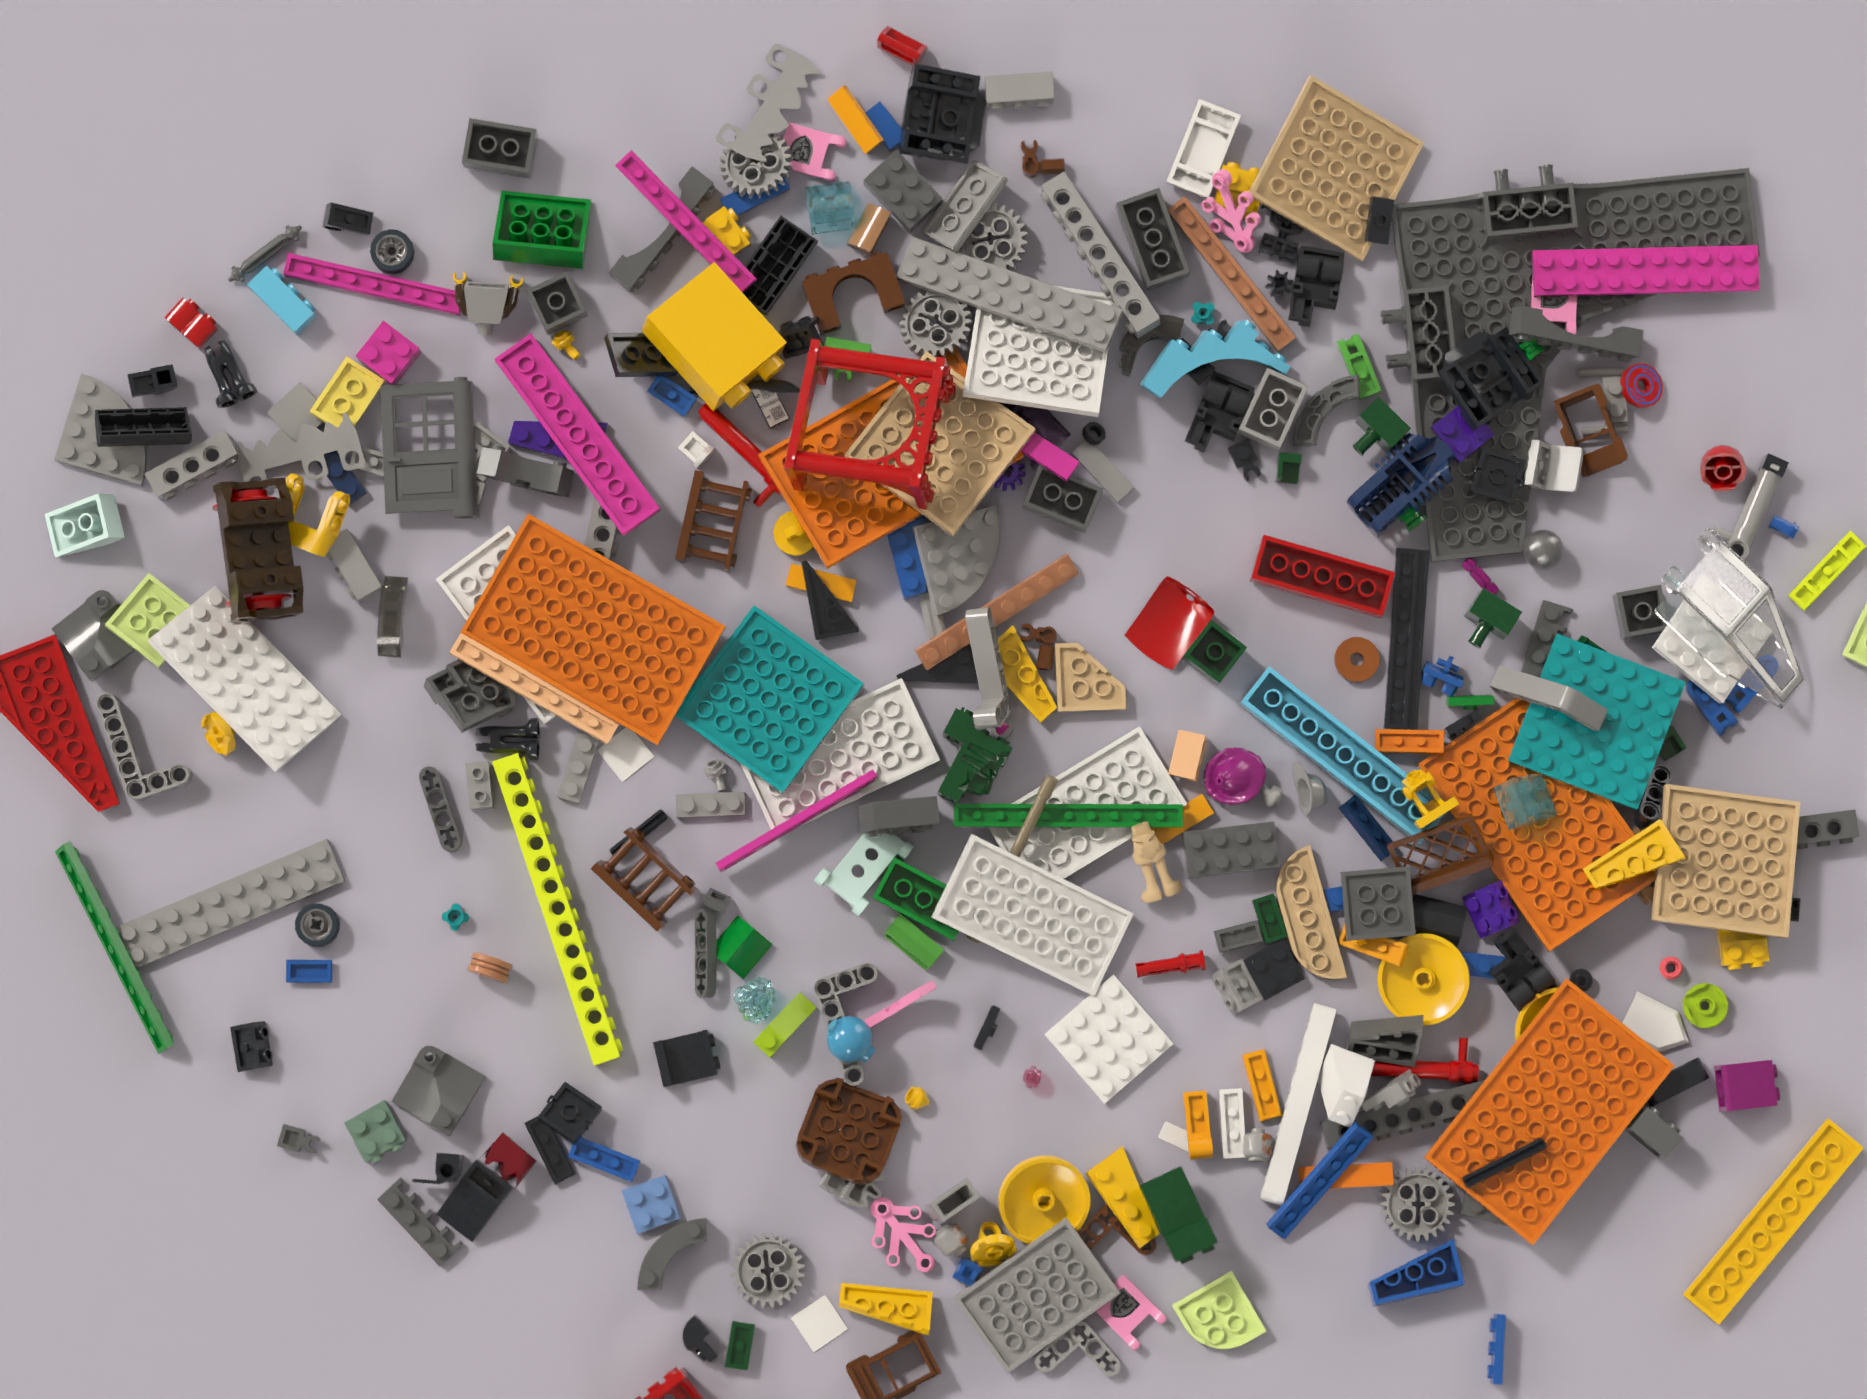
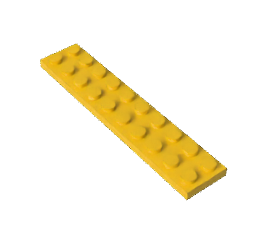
[1682,1118,1864,1325]

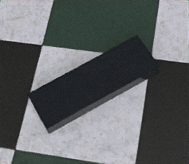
[524,1116,575,1185]

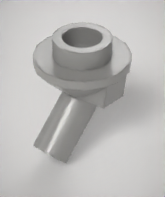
[704,759,727,792]
[1260,782,1283,808]

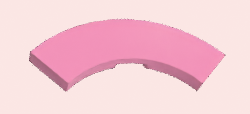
[864,981,937,1028]

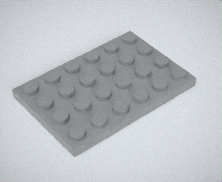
[954,1217,1120,1373]

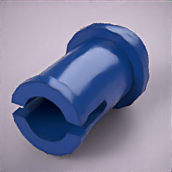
[1769,515,1799,539]

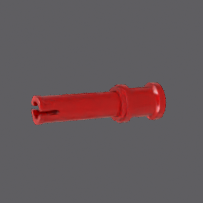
[1135,950,1206,978]

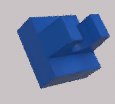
[952,1256,983,1286]

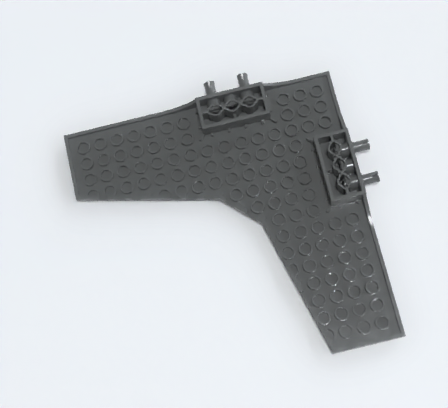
[1381,164,1760,562]

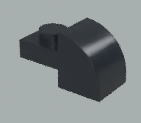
[127,364,177,398]
[683,1315,718,1362]

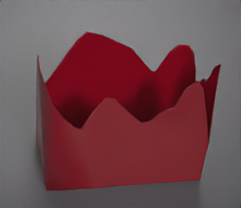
[480,1132,537,1189]

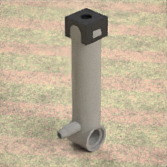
[1713,453,1789,563]

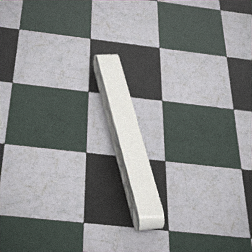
[1260,1003,1336,1206]

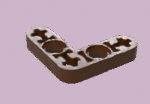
[1078,1204,1156,1255]

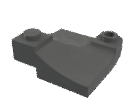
[51,590,136,682]
[424,659,515,733]
[391,1046,486,1136]

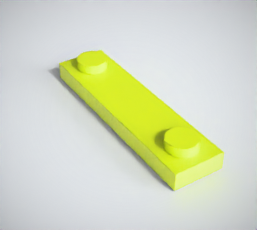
[1787,530,1867,612]

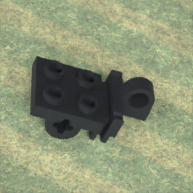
[1288,245,1345,327]
[1185,371,1255,453]
[1489,928,1558,1012]

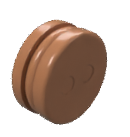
[467,952,513,983]

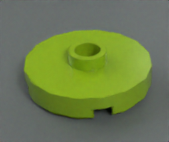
[1682,983,1729,1029]

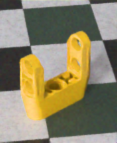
[286,473,350,557]

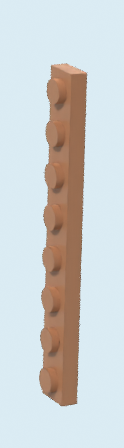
[1167,196,1296,352]
[914,554,1079,670]

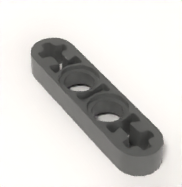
[419,766,462,852]
[695,909,717,998]

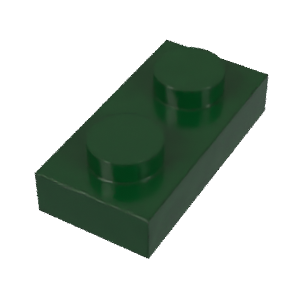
[1251,893,1288,944]
[725,1321,755,1370]

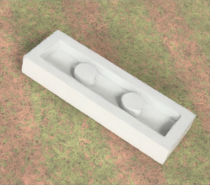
[1219,1088,1245,1159]

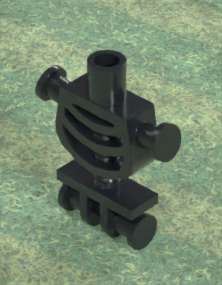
[1258,204,1304,264]

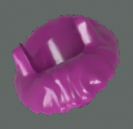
[1203,747,1267,805]

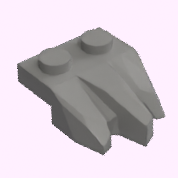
[818,1172,886,1207]

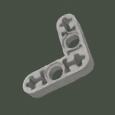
[1035,1321,1121,1376]

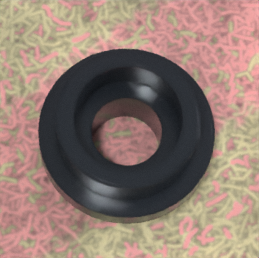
[1569,969,1593,991]

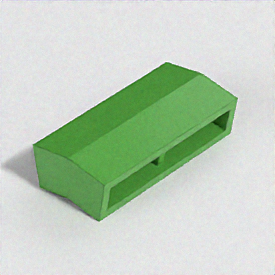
[883,914,944,971]

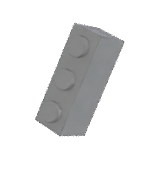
[985,72,1054,110]
[326,528,384,603]

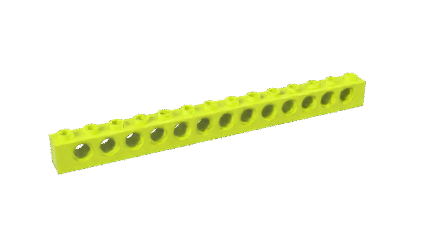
[492,753,624,1066]

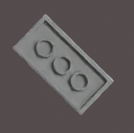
[922,159,1008,253]

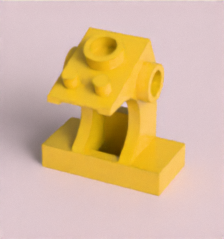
[1401,769,1459,830]

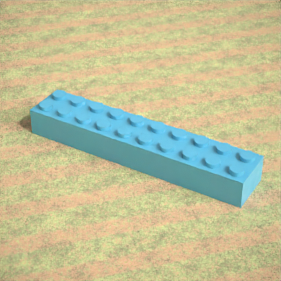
[1240,666,1444,845]

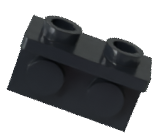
[778,316,824,359]
[230,1021,273,1072]

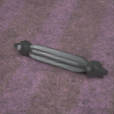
[228,225,302,282]

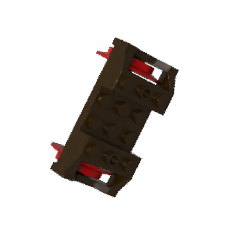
[212,477,304,622]

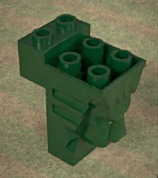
[937,707,1012,804]
[1139,1166,1218,1264]

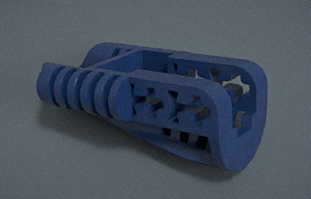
[1347,433,1455,538]

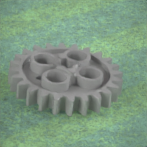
[719,131,793,199]
[959,203,1029,270]
[899,290,973,358]
[1379,1167,1455,1242]
[730,1233,805,1308]

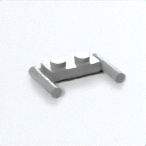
[1578,367,1628,436]

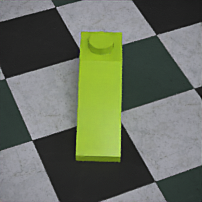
[753,992,817,1058]

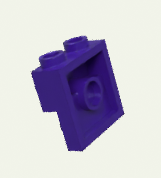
[1462,880,1520,939]

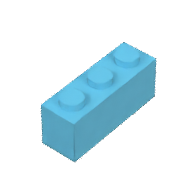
[247,265,316,336]

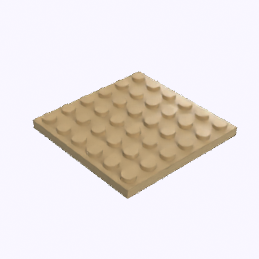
[1249,75,1425,261]
[844,351,1036,536]
[1651,784,1801,939]

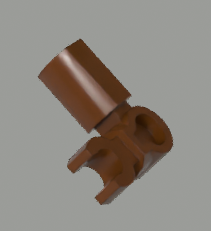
[1021,140,1065,178]
[1020,624,1057,671]

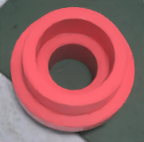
[1659,956,1683,979]

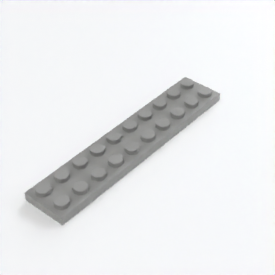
[896,237,1123,353]
[115,839,345,969]

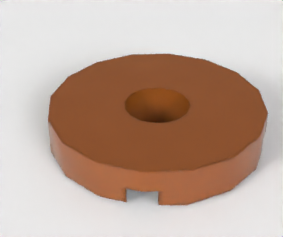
[1334,637,1380,682]

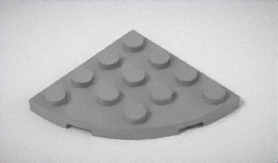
[54,373,146,486]
[912,505,999,615]

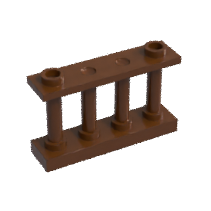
[675,470,752,572]
[591,827,698,931]

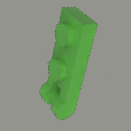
[1337,334,1382,400]

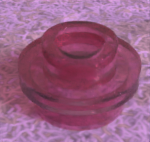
[1023,1065,1041,1089]

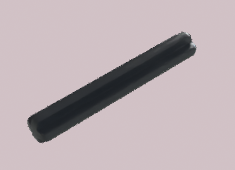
[1462,1138,1547,1188]

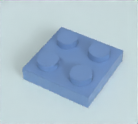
[622,1175,680,1234]

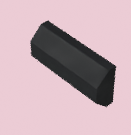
[743,215,818,316]
[95,407,192,447]
[1399,894,1467,947]

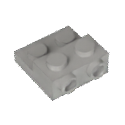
[1361,1069,1421,1112]

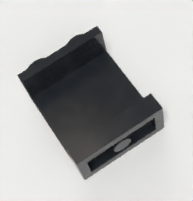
[653,1029,721,1087]

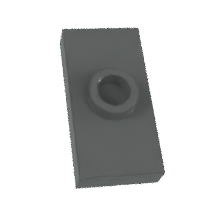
[1213,920,1264,954]

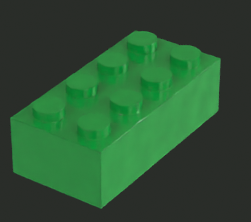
[873,857,959,942]

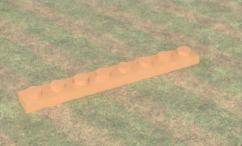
[449,633,619,745]

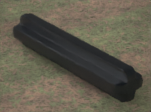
[609,809,668,855]

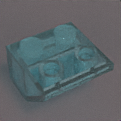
[805,181,857,235]
[1493,773,1557,830]

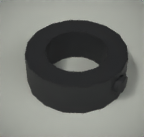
[1082,422,1106,445]

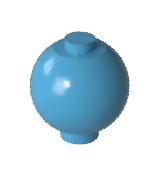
[827,1016,875,1062]

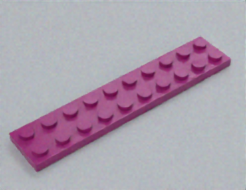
[1532,245,1760,297]
[494,334,661,537]

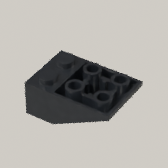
[436,1159,515,1242]

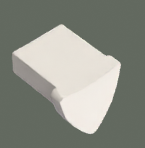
[678,431,715,468]

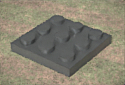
[1340,866,1416,941]

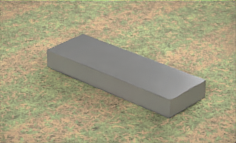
[1071,441,1134,503]

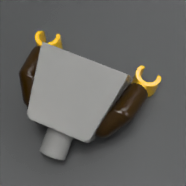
[453,271,523,335]

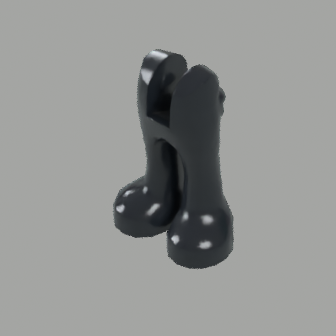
[204,340,257,408]
[475,718,540,761]

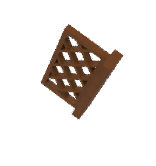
[1387,813,1494,895]

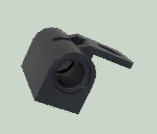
[412,1153,464,1184]

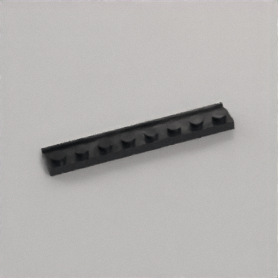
[1383,548,1429,730]

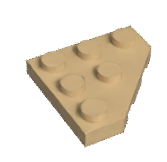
[1055,643,1126,712]

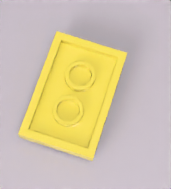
[310,356,385,428]

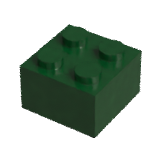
[1182,620,1247,686]

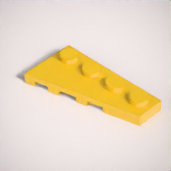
[998,625,1057,723]
[1583,819,1686,890]
[839,1283,933,1335]

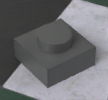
[702,888,731,913]

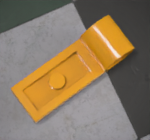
[1183,1090,1213,1160]

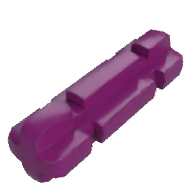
[1462,558,1499,594]

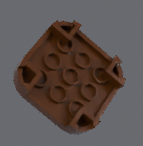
[796,1077,902,1185]

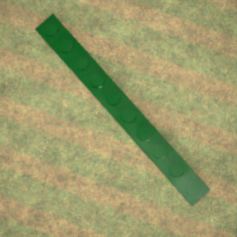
[954,804,1183,828]
[55,841,174,1054]

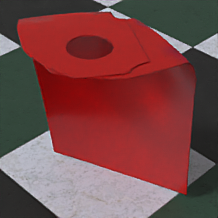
[1124,576,1215,670]

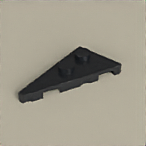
[801,560,859,640]
[896,644,978,683]

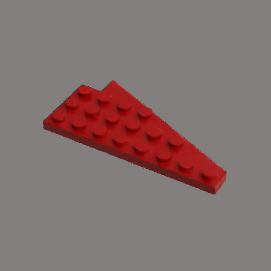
[0,634,121,812]

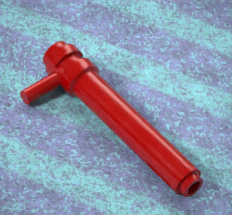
[698,403,781,508]
[1371,1037,1479,1084]

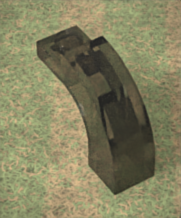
[1119,315,1185,377]
[377,576,408,658]

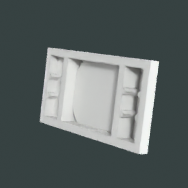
[1166,99,1241,198]

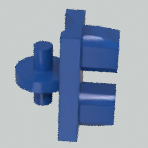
[1422,655,1464,696]

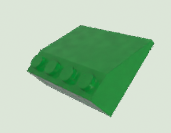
[492,190,591,269]

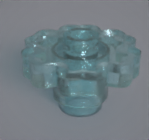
[734,976,776,1024]

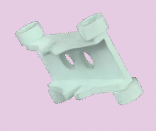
[814,831,915,917]

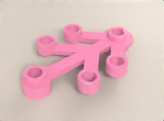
[1201,169,1261,253]
[871,1197,936,1272]

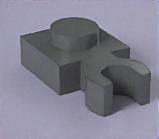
[277,1124,321,1153]

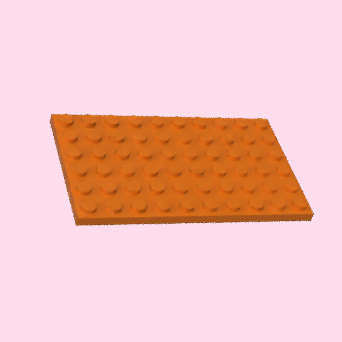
[758,347,1024,569]
[460,513,726,745]
[1417,698,1656,952]
[1423,978,1675,1245]

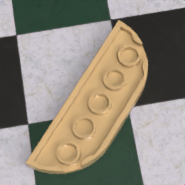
[1276,845,1347,979]

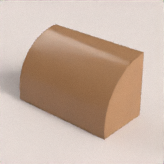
[847,204,891,255]

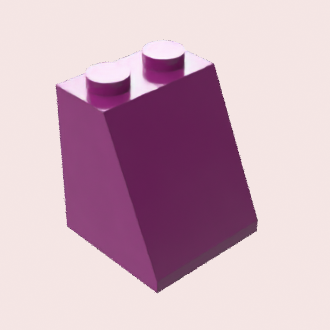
[1714,1060,1780,1112]

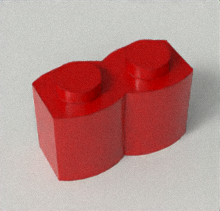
[164,297,218,349]

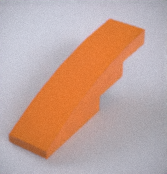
[1298,1162,1394,1188]

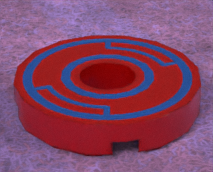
[1620,363,1663,408]

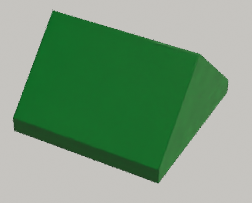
[716,915,773,980]

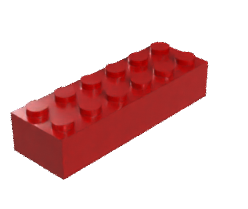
[1250,535,1395,619]

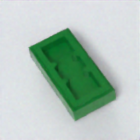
[1446,694,1494,710]

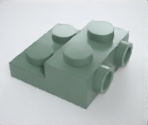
[344,1100,407,1165]

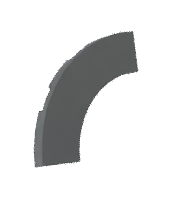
[1293,375,1361,447]

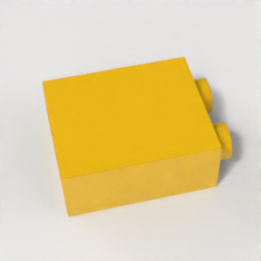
[641,262,787,411]

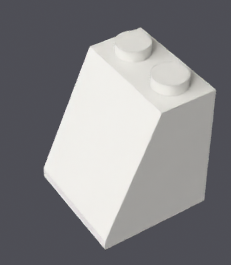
[1318,1044,1375,1127]

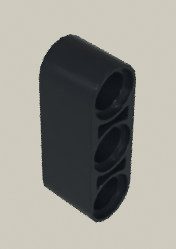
[1634,765,1671,830]
[1647,1057,1710,1107]

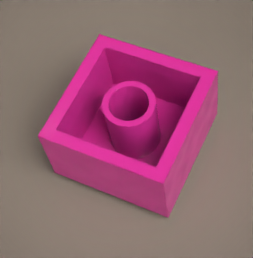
[356,320,422,385]

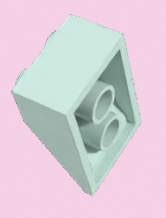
[45,493,125,558]

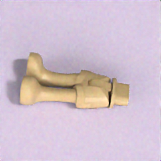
[1131,821,1183,903]

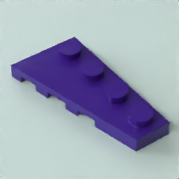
[508,421,608,459]

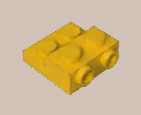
[1212,162,1260,222]
[703,206,752,256]
[1717,930,1770,970]

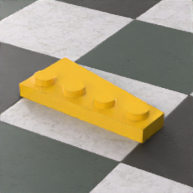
[1085,1146,1159,1248]

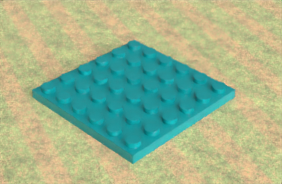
[675,605,864,794]
[1508,634,1686,810]

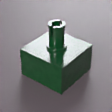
[1352,396,1411,456]
[1464,588,1522,649]

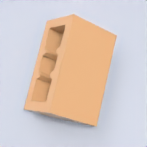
[1168,730,1208,782]

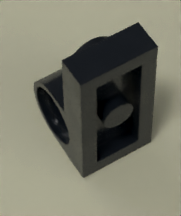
[322,202,374,235]

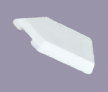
[1622,991,1689,1053]

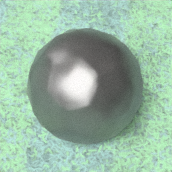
[1523,530,1564,570]

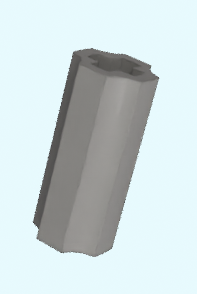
[918,592,946,640]

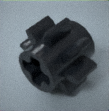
[1265,270,1294,299]

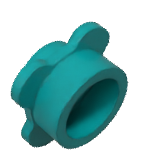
[1191,302,1215,325]
[442,903,469,931]

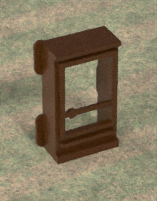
[1553,383,1628,477]
[846,1330,941,1399]

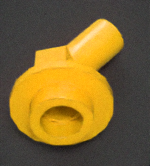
[552,330,581,361]

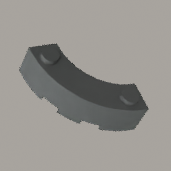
[476,445,574,497]
[637,1218,707,1290]

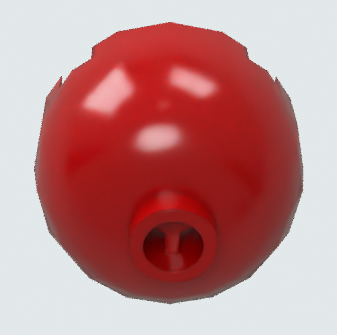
[1700,445,1746,492]

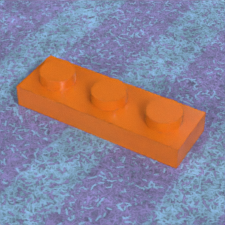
[1375,729,1445,754]

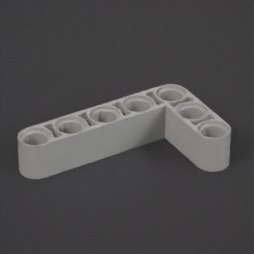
[965,607,1011,730]
[1490,666,1608,731]
[96,693,192,801]
[814,963,878,1086]

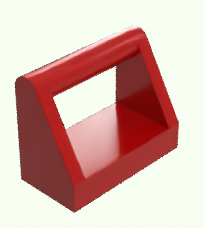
[877,26,927,66]

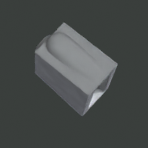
[927,1178,980,1224]

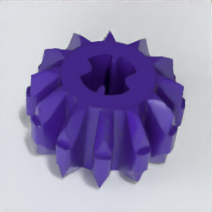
[994,460,1026,492]

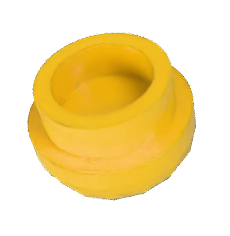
[905,1087,929,1110]

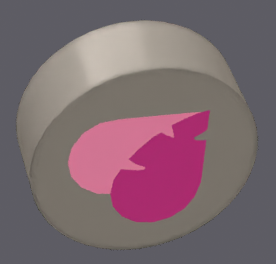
[990,717,1013,739]

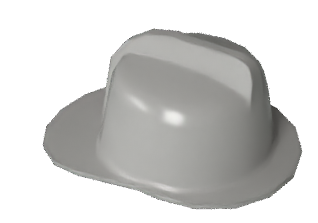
[1292,761,1327,815]

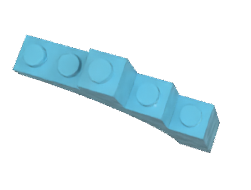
[1139,320,1290,398]

